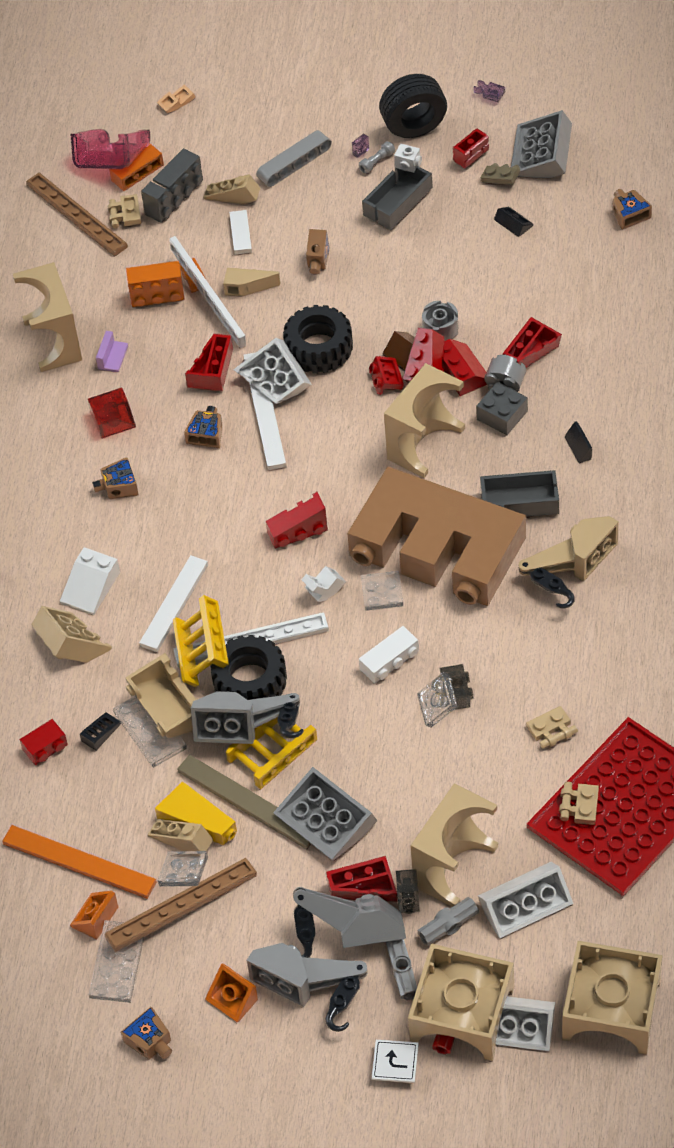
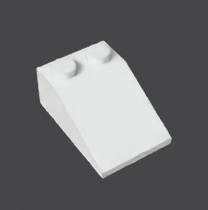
[60,547,120,615]

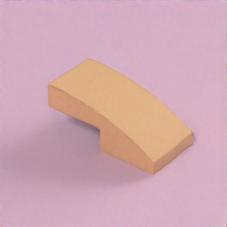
[157,85,196,113]

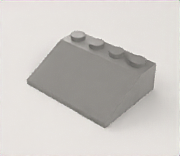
[511,110,572,178]
[273,767,377,861]

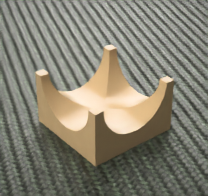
[13,262,82,372]
[384,363,465,478]
[410,783,498,907]
[562,941,663,1055]
[408,944,515,1061]

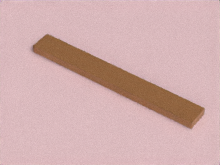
[26,172,128,257]
[105,858,257,952]

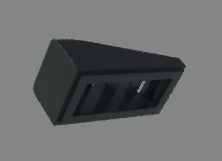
[79,712,121,751]

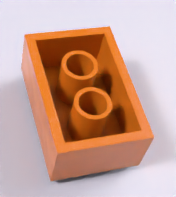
[126,261,185,307]

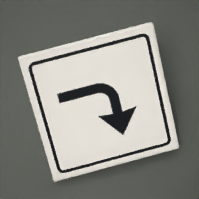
[372,1040,419,1083]

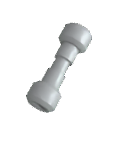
[359,141,395,174]

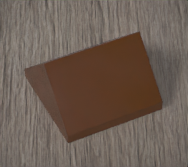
[383,331,415,371]

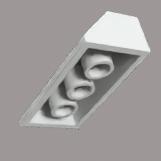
[478,862,574,938]
[496,996,555,1051]

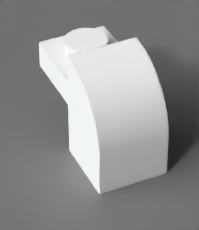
[301,566,346,602]

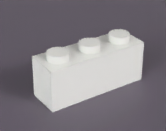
[359,626,419,684]

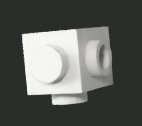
[394,143,422,173]

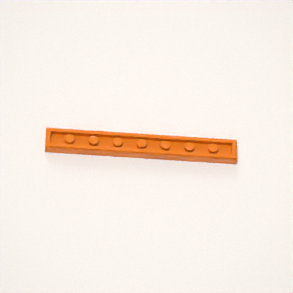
[2,825,157,899]

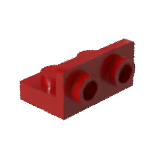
[369,356,404,395]

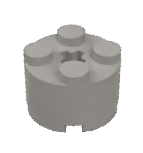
[422,301,459,341]
[485,355,526,392]

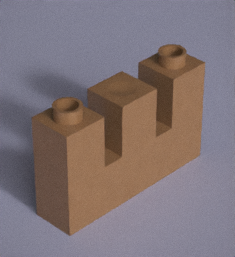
[347,466,526,606]

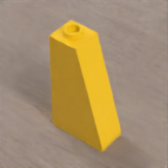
[155,781,237,845]

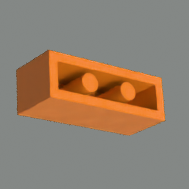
[109,143,164,191]

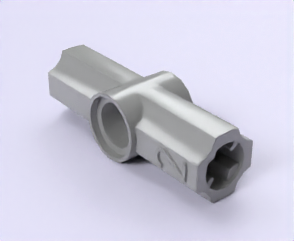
[417,897,479,946]
[386,939,417,1000]

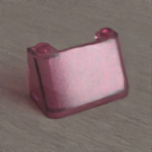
[70,129,150,169]

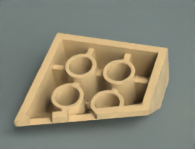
[31,606,112,663]

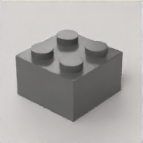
[476,382,528,435]

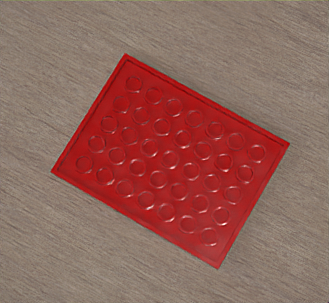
[527,717,674,896]

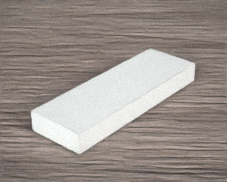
[229,210,252,255]

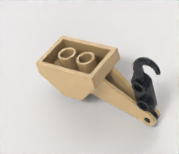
[518,516,619,609]

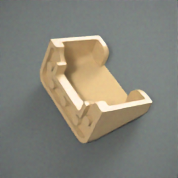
[126,653,198,739]

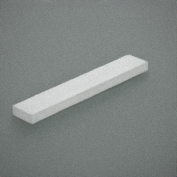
[139,555,208,652]

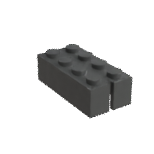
[141,148,203,223]
[362,166,433,230]
[480,470,559,517]

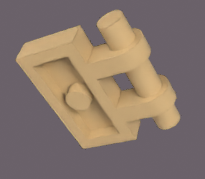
[108,194,141,229]
[526,706,578,749]
[559,782,599,825]

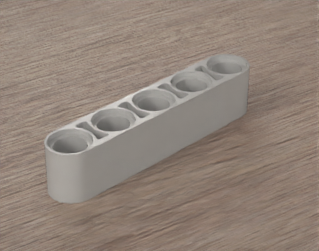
[256,130,332,187]

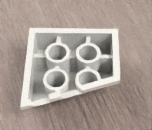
[233,338,312,404]

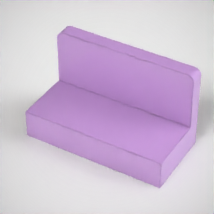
[96,331,128,372]

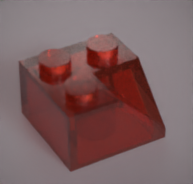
[88,387,136,439]

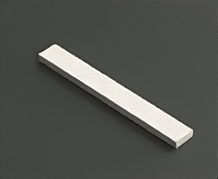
[169,236,246,348]
[243,352,286,470]
[173,612,329,668]

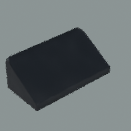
[494,206,534,237]
[565,421,592,463]

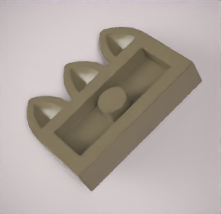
[480,163,520,185]

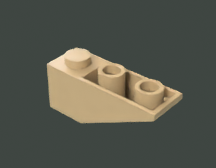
[203,174,260,204]
[223,267,281,297]
[148,819,213,856]

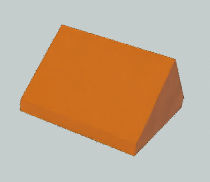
[70,891,118,940]
[205,963,258,1022]

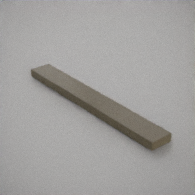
[177,754,311,850]

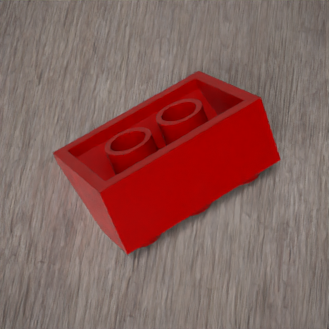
[442,339,487,396]

